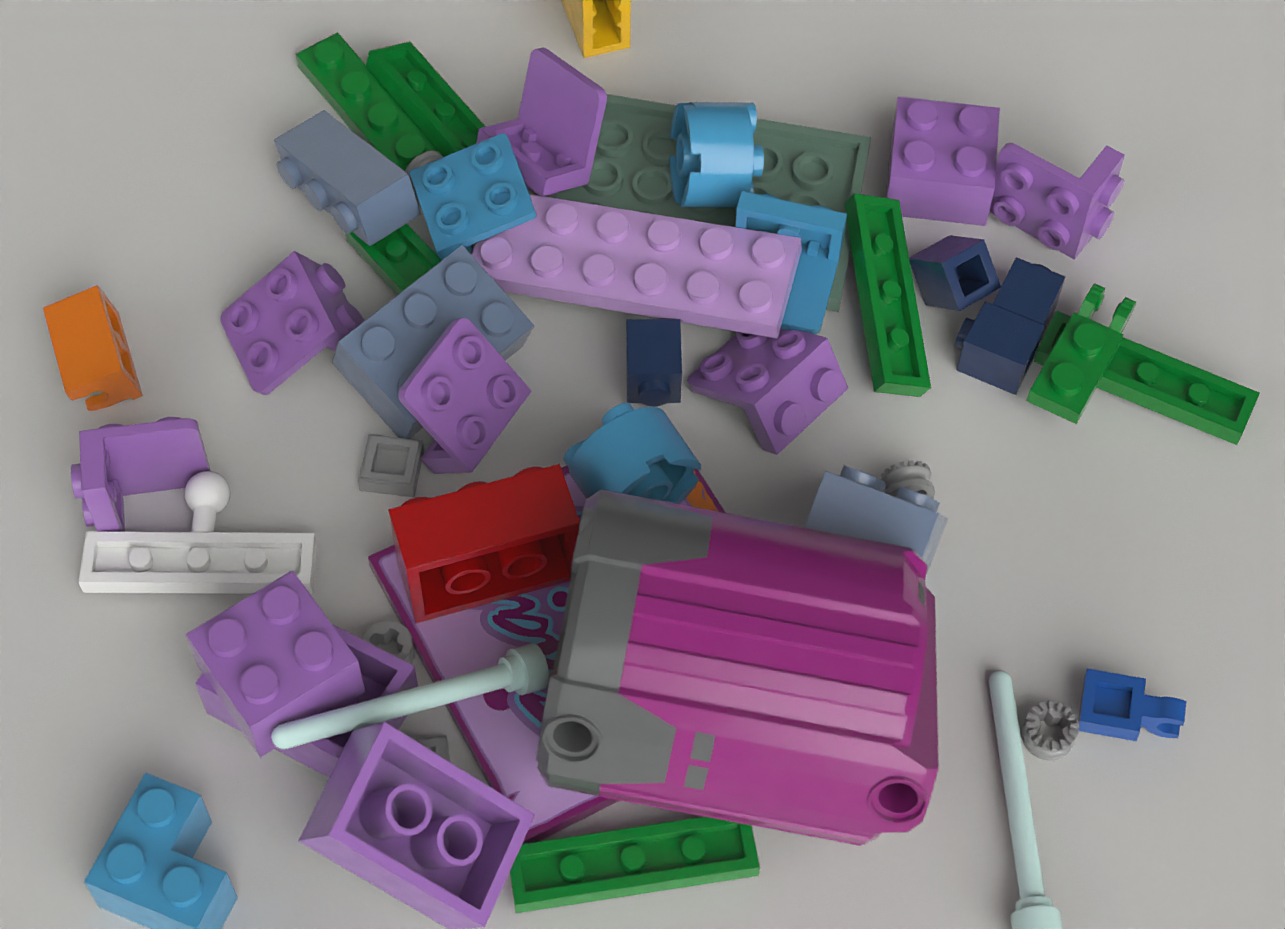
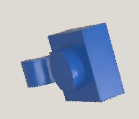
[1078,668,1186,742]

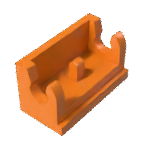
[43,285,143,411]

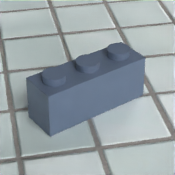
[274,110,421,246]

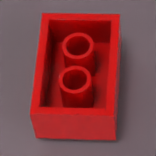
[388,464,580,624]

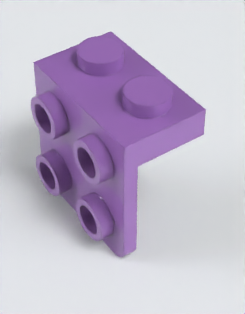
[476,47,607,197]
[989,143,1125,260]
[220,251,365,395]
[399,318,532,474]
[687,329,848,455]
[71,417,211,532]

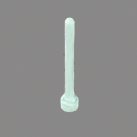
[271,643,549,749]
[989,671,1063,929]

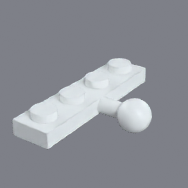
[78,471,317,594]

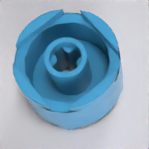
[670,102,764,208]
[564,403,701,504]

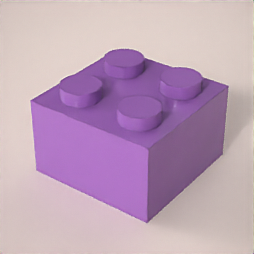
[885,97,1000,226]
[186,570,365,758]

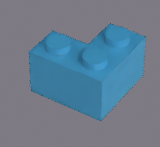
[84,773,238,929]

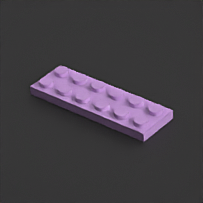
[472,194,802,339]

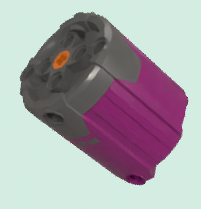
[536,490,939,846]

